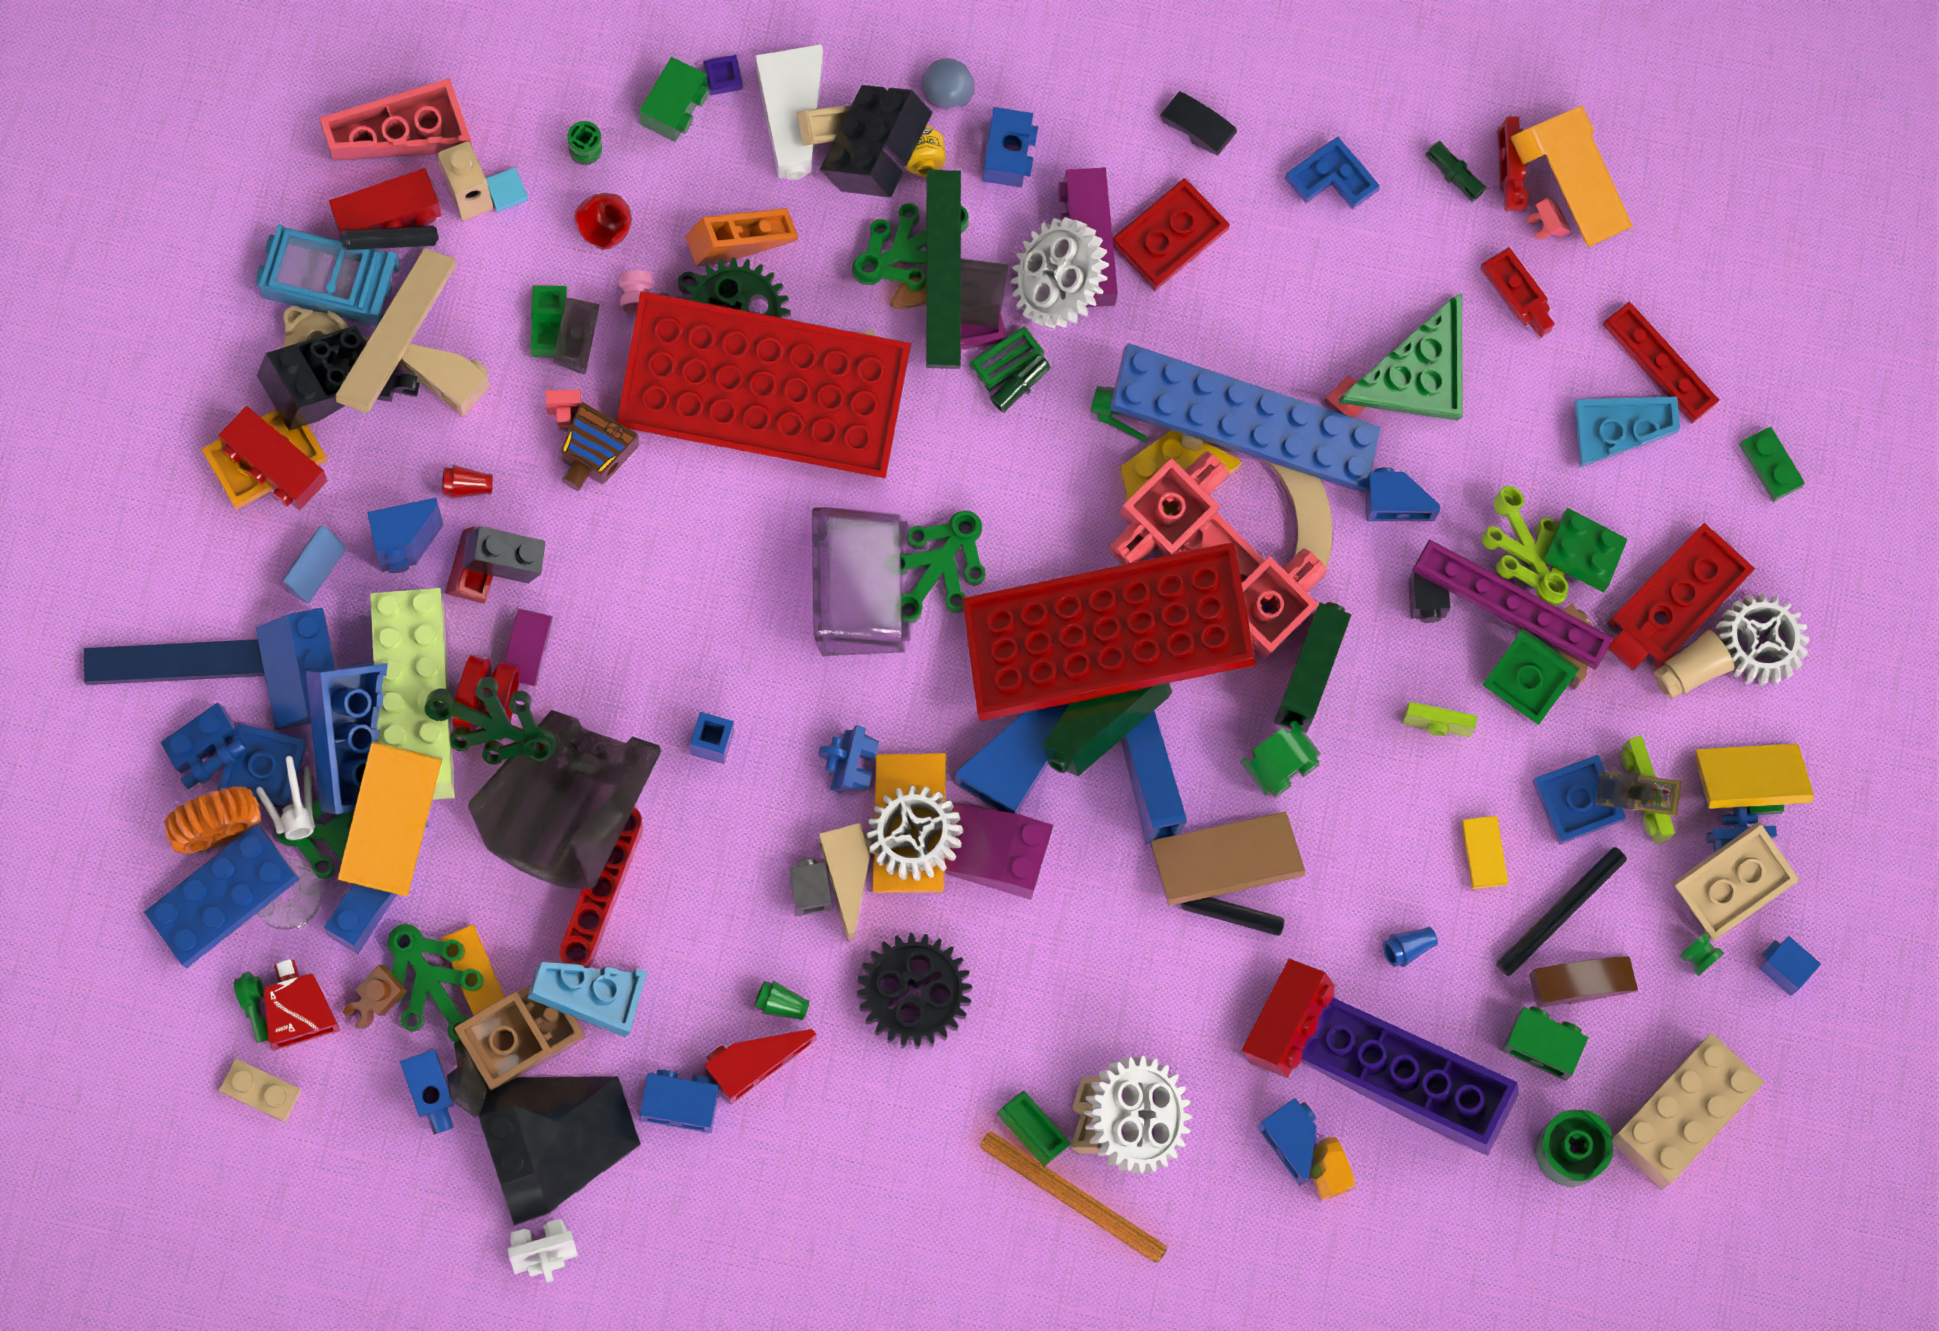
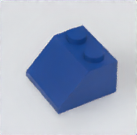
[367,497,443,573]

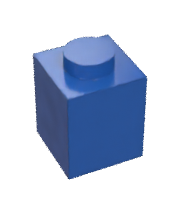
[690,712,734,764]
[1759,936,1821,996]

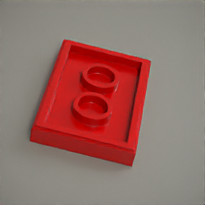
[1113,178,1230,291]

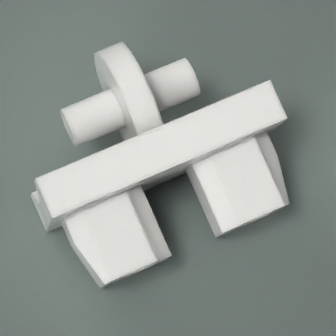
[507,1219,578,1283]

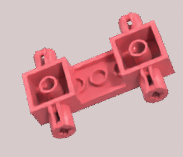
[1108,451,1327,659]

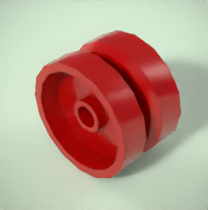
[453,654,521,741]

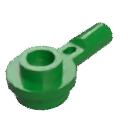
[234,971,269,1043]

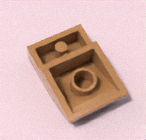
[454,984,587,1090]

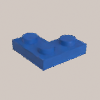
[1285,136,1380,209]

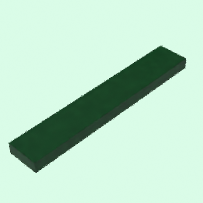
[926,170,961,369]

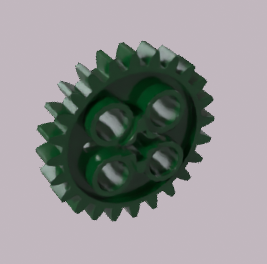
[682,258,791,318]

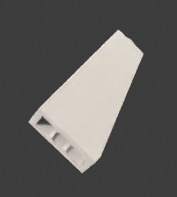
[756,44,823,180]

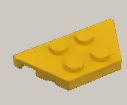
[1120,430,1242,515]

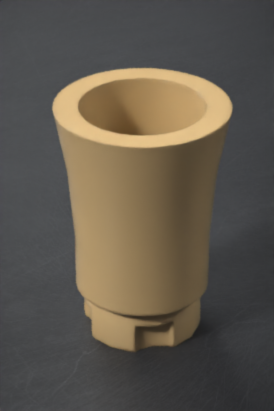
[1653,629,1735,700]

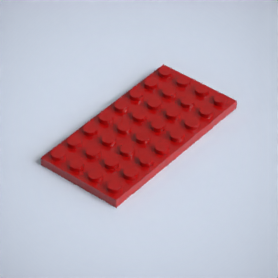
[617,291,912,479]
[962,542,1256,721]

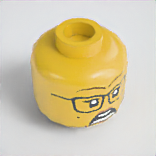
[904,125,946,177]

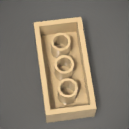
[1612,1033,1765,1190]

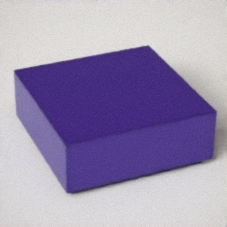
[704,55,743,96]

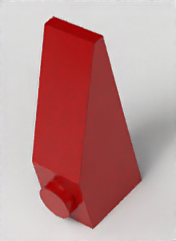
[704,1029,817,1105]

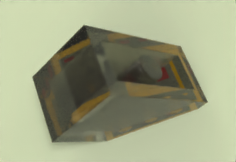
[1595,770,1682,816]

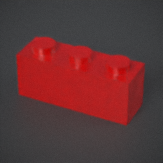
[329,168,442,236]
[218,405,328,511]
[1241,958,1335,1078]

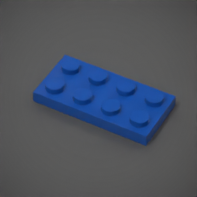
[144,823,300,969]

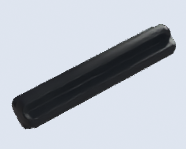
[341,226,439,250]
[1181,897,1285,936]

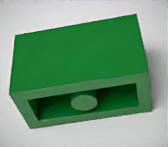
[639,56,710,142]
[1502,1006,1589,1081]

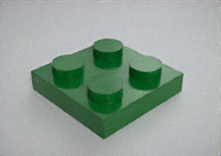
[1543,507,1628,593]
[1482,628,1580,725]

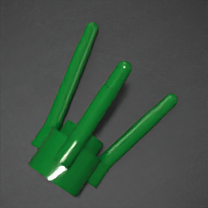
[1091,386,1147,442]

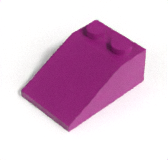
[945,803,1054,900]

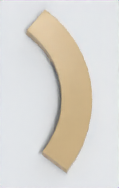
[1261,459,1332,579]

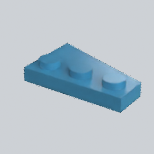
[1574,397,1680,468]
[527,962,647,1037]

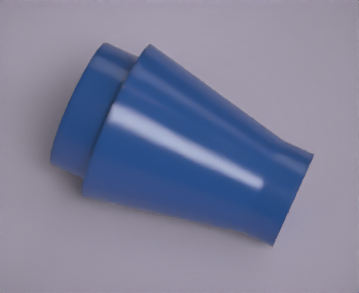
[1383,926,1438,967]

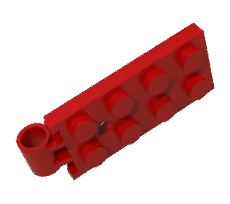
[1607,523,1755,672]

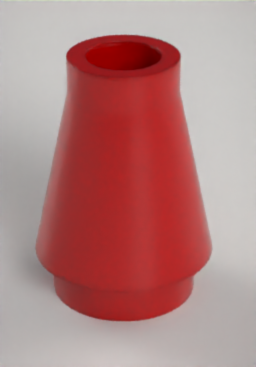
[442,465,493,499]

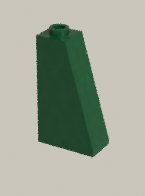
[1273,602,1352,733]
[1042,683,1172,777]

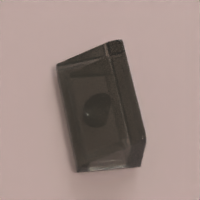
[553,297,600,374]

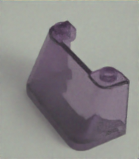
[812,507,911,656]

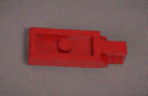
[1497,116,1529,212]
[1480,247,1555,338]

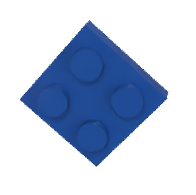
[218,723,308,809]
[1532,755,1626,845]

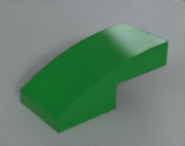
[530,285,567,357]

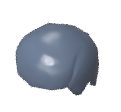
[922,58,975,110]

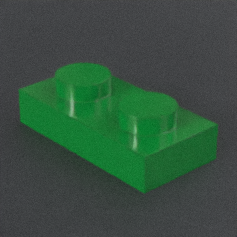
[1739,426,1805,502]

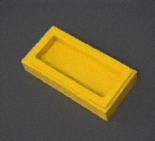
[1461,816,1508,890]

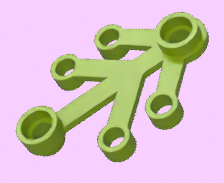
[1481,486,1569,606]

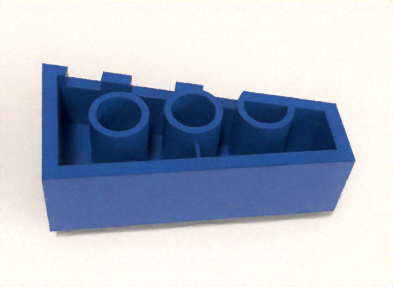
[306,661,388,814]

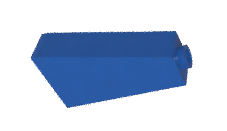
[954,703,1070,814]
[1121,711,1187,844]

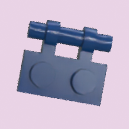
[160,702,247,790]

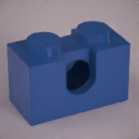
[983,107,1038,188]

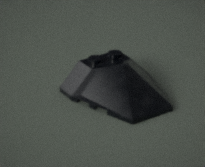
[470,1076,641,1226]

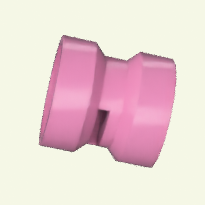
[619,270,653,314]

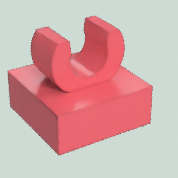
[1527,198,1571,240]
[1324,375,1366,418]
[546,389,582,429]

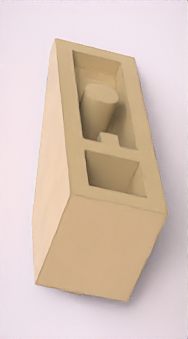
[397,344,490,417]
[819,823,873,941]

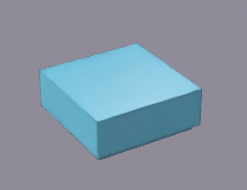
[486,167,528,212]

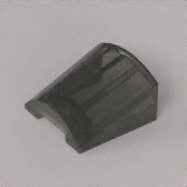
[468,710,661,889]

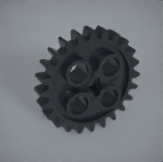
[857,933,972,1049]

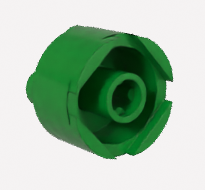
[1240,720,1321,798]
[1534,1110,1614,1188]

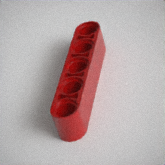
[559,805,643,968]

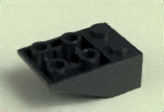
[257,325,366,431]

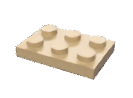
[1672,822,1800,941]

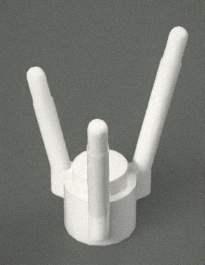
[256,756,315,840]

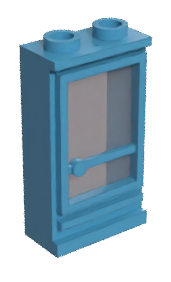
[256,224,400,326]

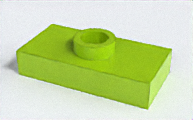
[1402,702,1477,738]

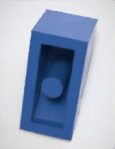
[1366,467,1440,521]
[1257,1098,1317,1186]

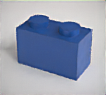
[640,1070,719,1133]

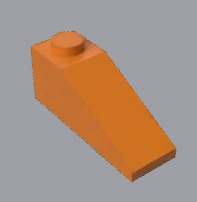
[685,208,799,266]

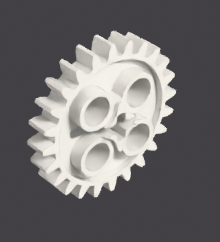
[1011,217,1109,329]
[1084,1056,1192,1174]

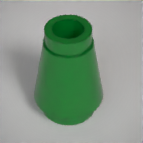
[754,980,810,1021]

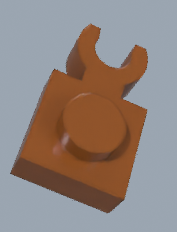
[343,965,407,1029]

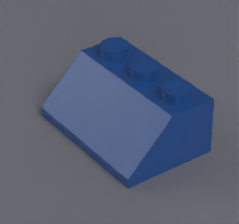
[256,607,335,730]

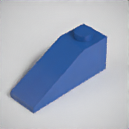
[324,884,397,954]

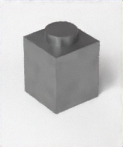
[790,859,832,916]

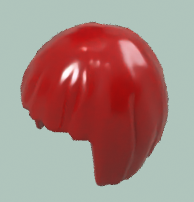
[574,193,632,250]

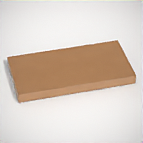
[1151,811,1305,906]

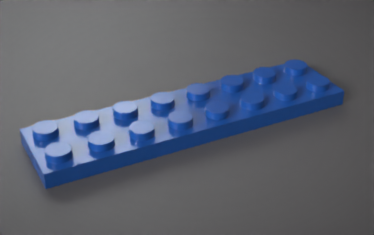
[1110,343,1381,493]

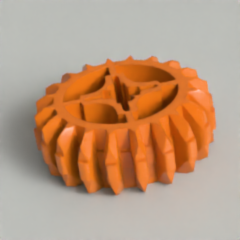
[163,786,261,854]

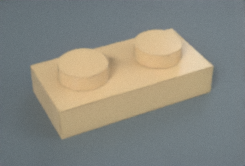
[219,1059,302,1123]

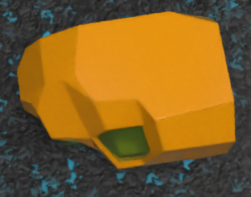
[1310,1136,1356,1201]

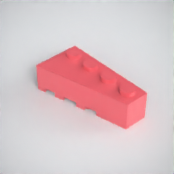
[320,78,472,160]

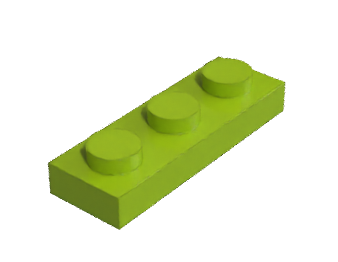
[1620,735,1675,845]

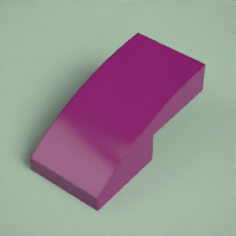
[504,608,553,686]

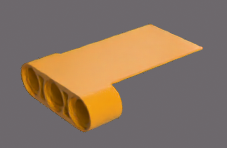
[1510,105,1633,247]

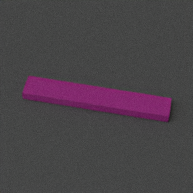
[1412,539,1613,670]

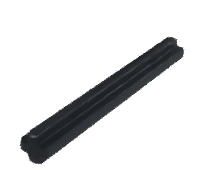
[1496,847,1627,976]

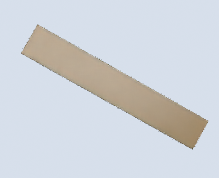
[336,248,456,414]

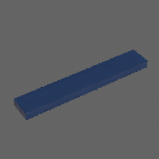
[84,639,265,685]

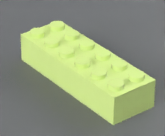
[370,588,455,800]

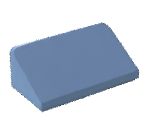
[283,525,345,603]

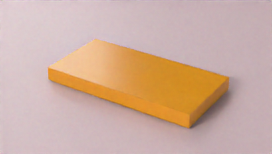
[338,741,443,897]
[873,753,947,894]

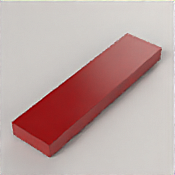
[1603,301,1720,424]

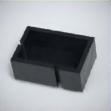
[820,85,933,198]

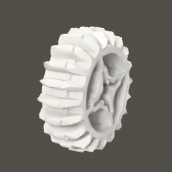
[1716,593,1810,686]
[867,785,963,881]

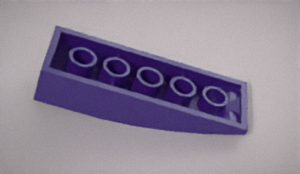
[1301,997,1519,1156]

